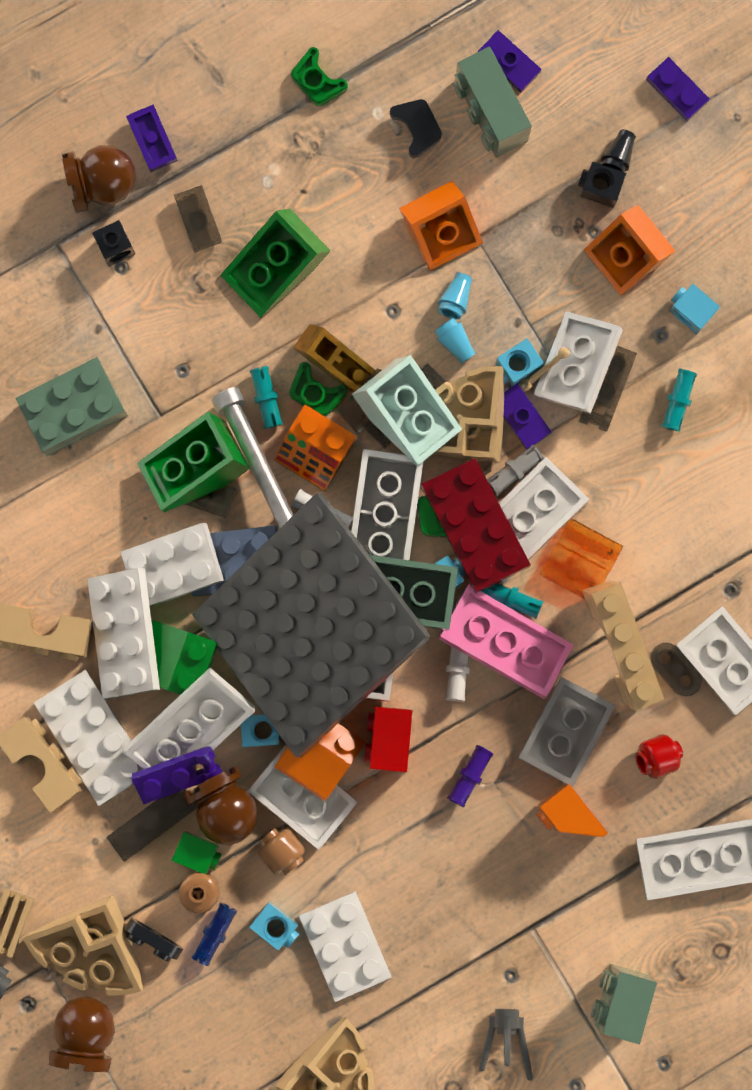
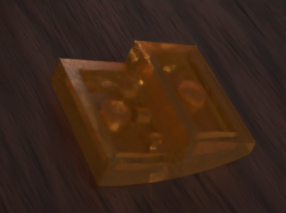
[539,518,623,599]

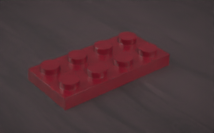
[421,458,531,593]

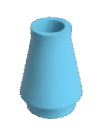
[438,273,473,320]
[434,317,476,364]

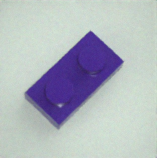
[646,56,710,122]
[126,104,178,173]

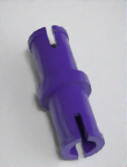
[447,745,494,808]

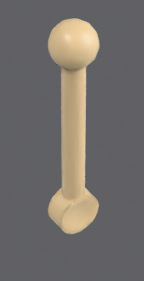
[520,347,570,392]

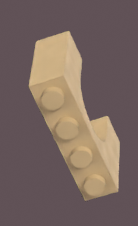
[582,580,665,711]

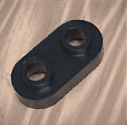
[124,917,183,962]

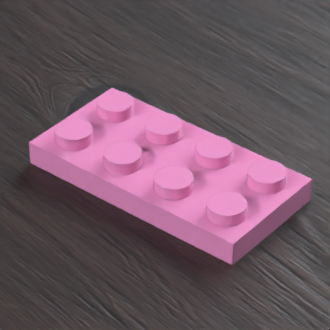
[438,584,574,699]

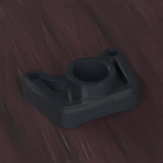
[389,99,442,158]

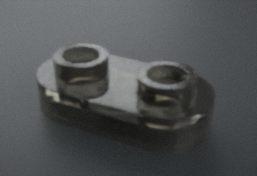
[650,643,702,697]

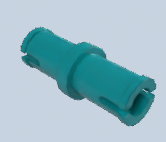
[250,366,283,429]
[661,368,697,432]
[481,583,544,619]

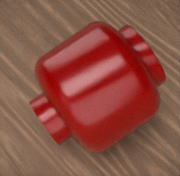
[635,734,683,779]

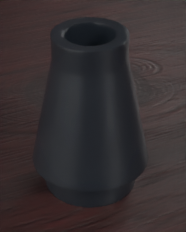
[601,129,636,172]

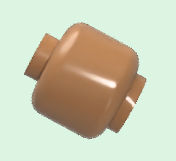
[259,828,305,875]
[179,872,220,913]

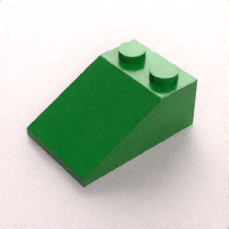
[220,209,331,318]
[137,411,250,513]
[151,620,217,695]

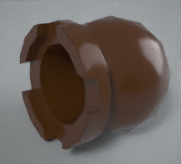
[62,145,136,213]
[182,766,258,845]
[49,996,115,1072]

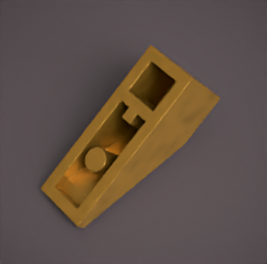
[293,324,379,393]

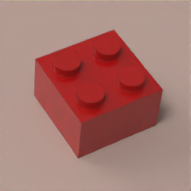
[364,706,413,772]

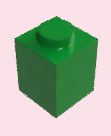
[171,831,222,874]

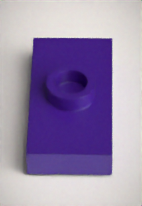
[478,30,542,93]
[503,383,552,450]

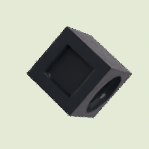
[578,162,626,208]
[92,220,135,267]

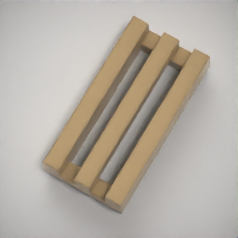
[0,889,34,958]

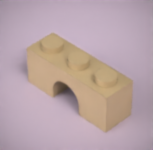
[0,603,93,662]
[0,717,83,813]

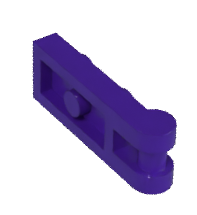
[132,746,223,804]

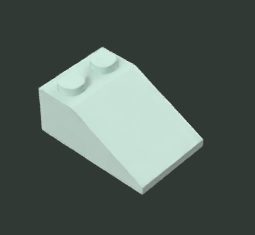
[352,355,462,466]

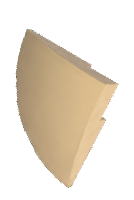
[432,366,504,463]
[22,895,143,996]
[274,1017,374,1090]

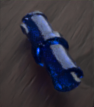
[191,902,238,967]

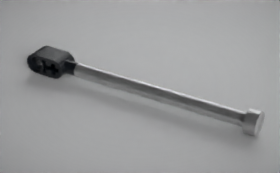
[211,387,293,528]

